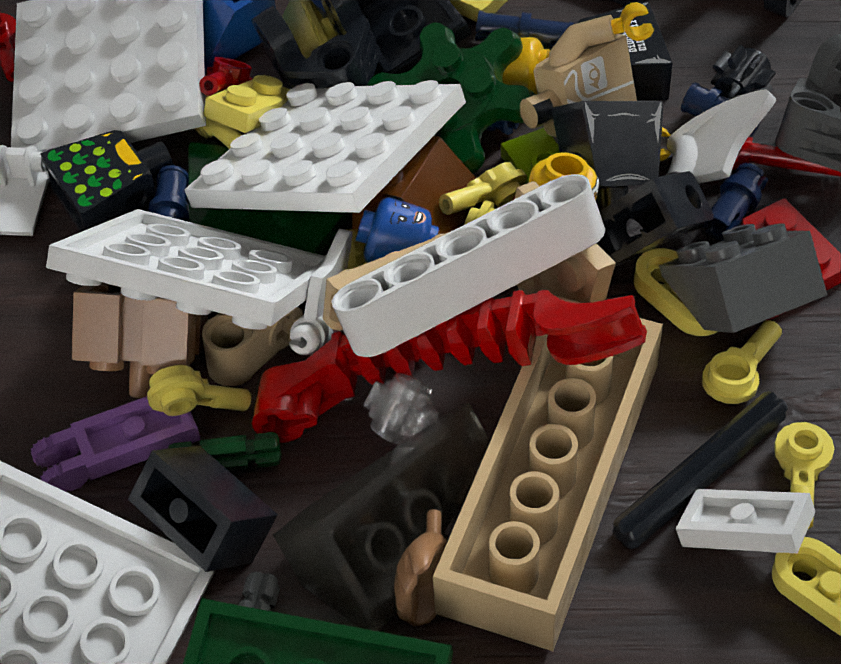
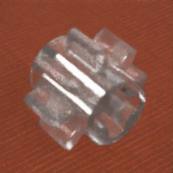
[364,373,439,445]

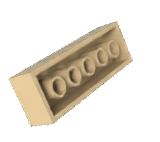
[433,295,663,651]

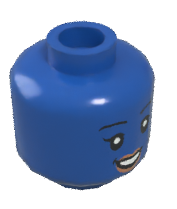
[355,197,439,263]

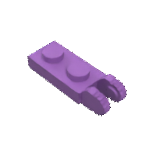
[31,396,200,492]

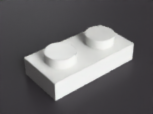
[676,489,816,554]

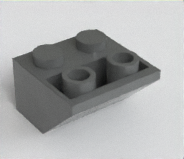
[659,224,827,333]

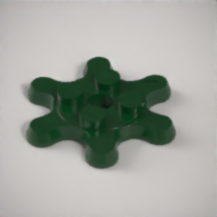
[368,22,536,174]

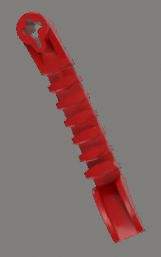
[252,290,647,443]

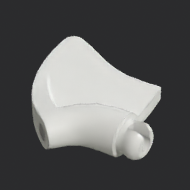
[666,89,776,185]
[289,229,352,356]

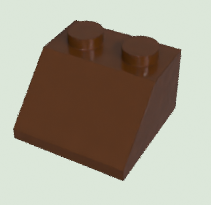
[352,136,483,234]

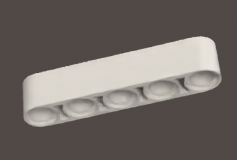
[331,174,605,357]

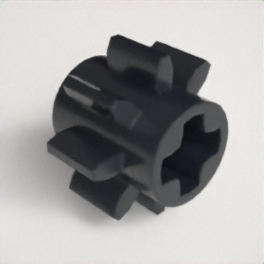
[710,45,776,99]

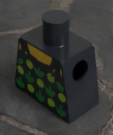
[40,130,173,232]

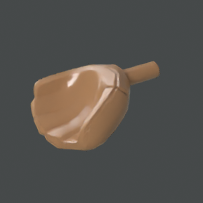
[394,509,447,626]

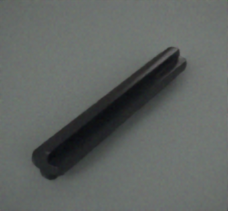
[612,391,788,549]

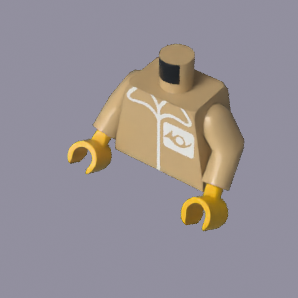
[520,2,671,161]

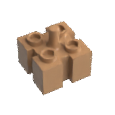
[72,283,208,398]

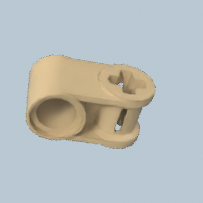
[202,307,303,386]

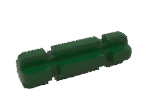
[168,432,281,471]

